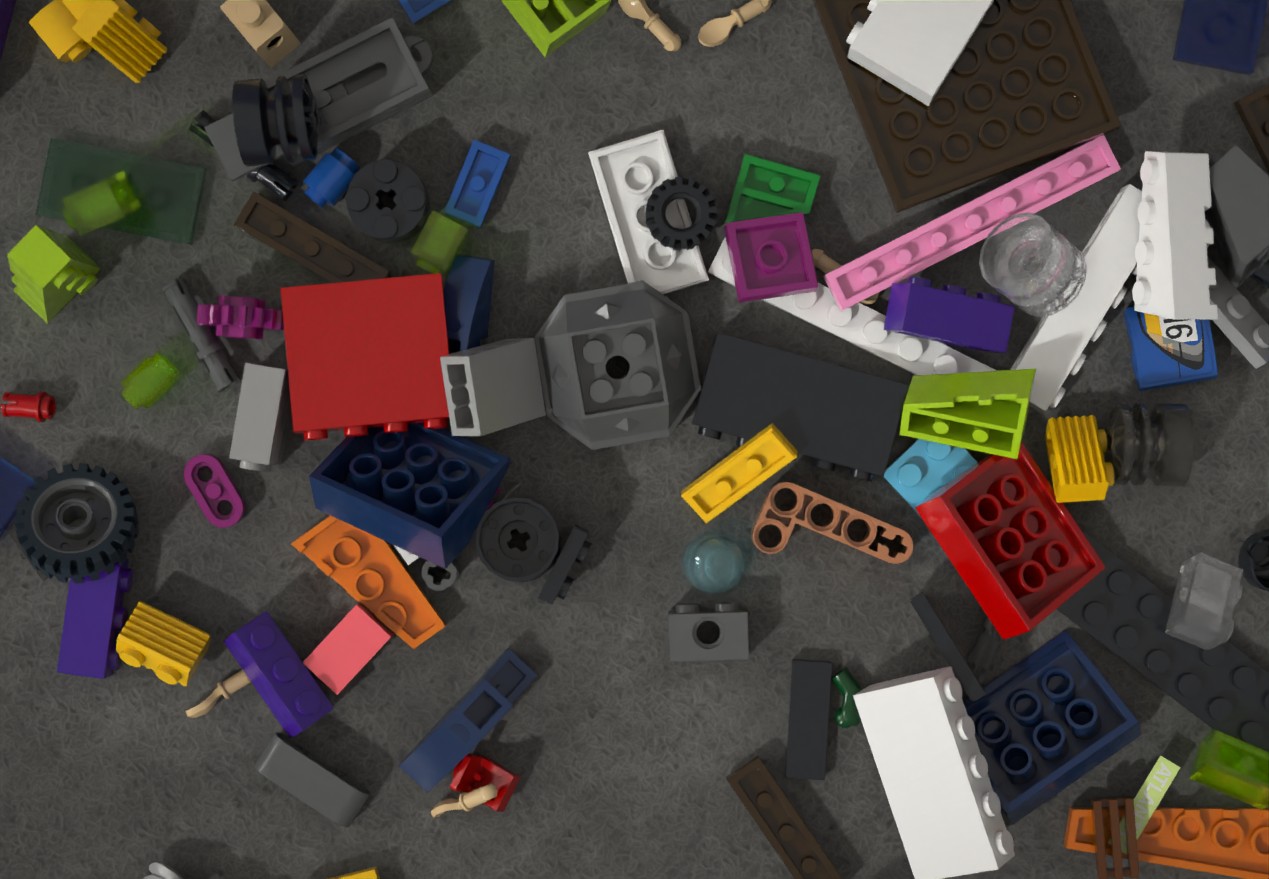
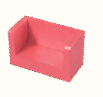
[302,602,395,695]

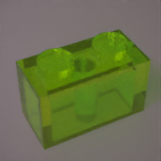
[62,170,141,236]
[1189,730,1269,810]

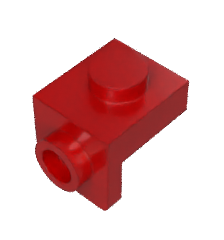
[450,753,520,812]

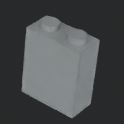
[440,338,546,436]
[229,363,291,471]

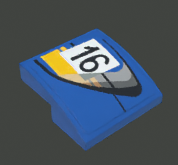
[1123,307,1218,391]

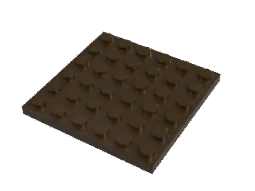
[813,0,1121,213]

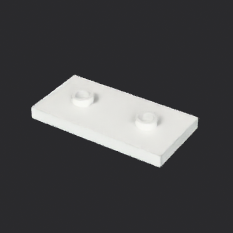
[588,130,709,295]

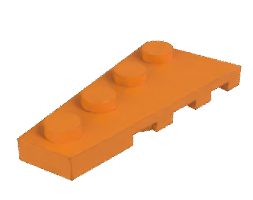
[291,515,447,649]

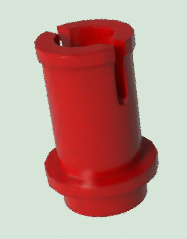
[1,391,56,422]

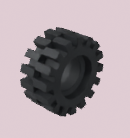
[645,176,718,251]

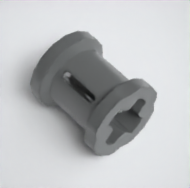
[422,559,460,591]

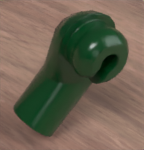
[831,667,863,729]

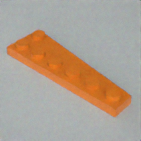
[1063,807,1269,879]

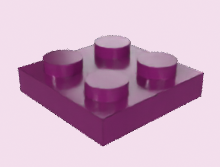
[724,212,818,303]

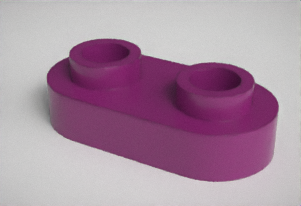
[184,454,246,528]

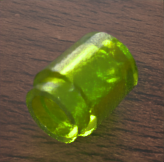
[120,351,180,409]

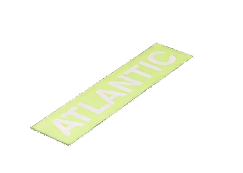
[1108,755,1181,854]

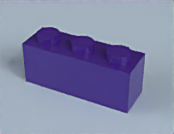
[884,277,1014,353]
[57,559,133,679]
[223,611,334,738]

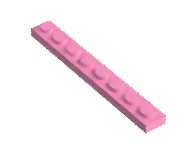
[823,135,1121,311]

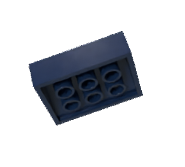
[309,423,511,569]
[964,630,1142,825]

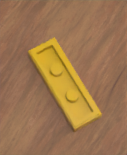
[681,423,798,524]

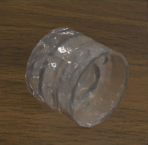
[979,212,1087,317]

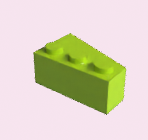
[501,0,612,58]
[7,225,101,324]
[899,368,1036,459]

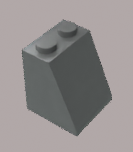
[1205,145,1269,288]

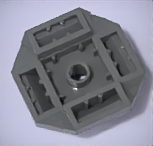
[534,280,701,450]

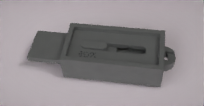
[204,17,433,181]

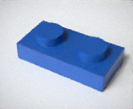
[444,139,511,228]

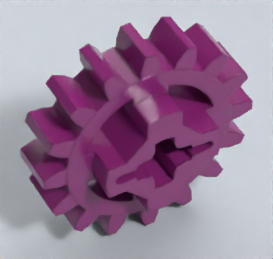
[196,296,284,340]

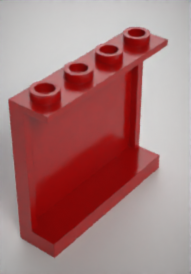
[280,273,450,441]

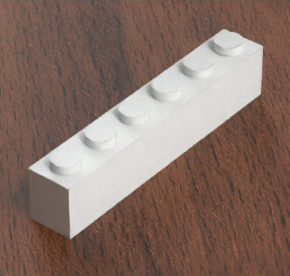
[1010,184,1142,412]

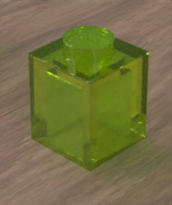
[411,211,471,274]

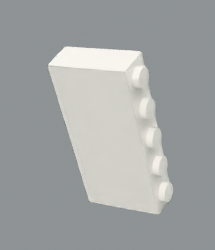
[846,0,994,106]
[853,666,1015,879]

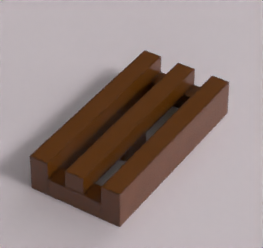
[1091,796,1140,879]

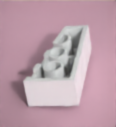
[1132,151,1218,319]

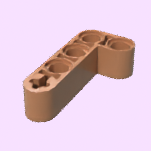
[751,481,914,564]

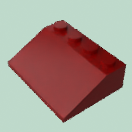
[915,443,1106,640]

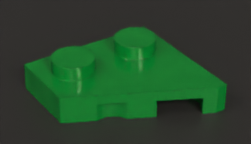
[723,154,820,228]

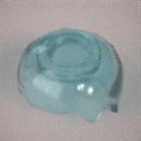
[681,534,745,594]

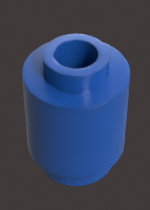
[303,148,360,208]

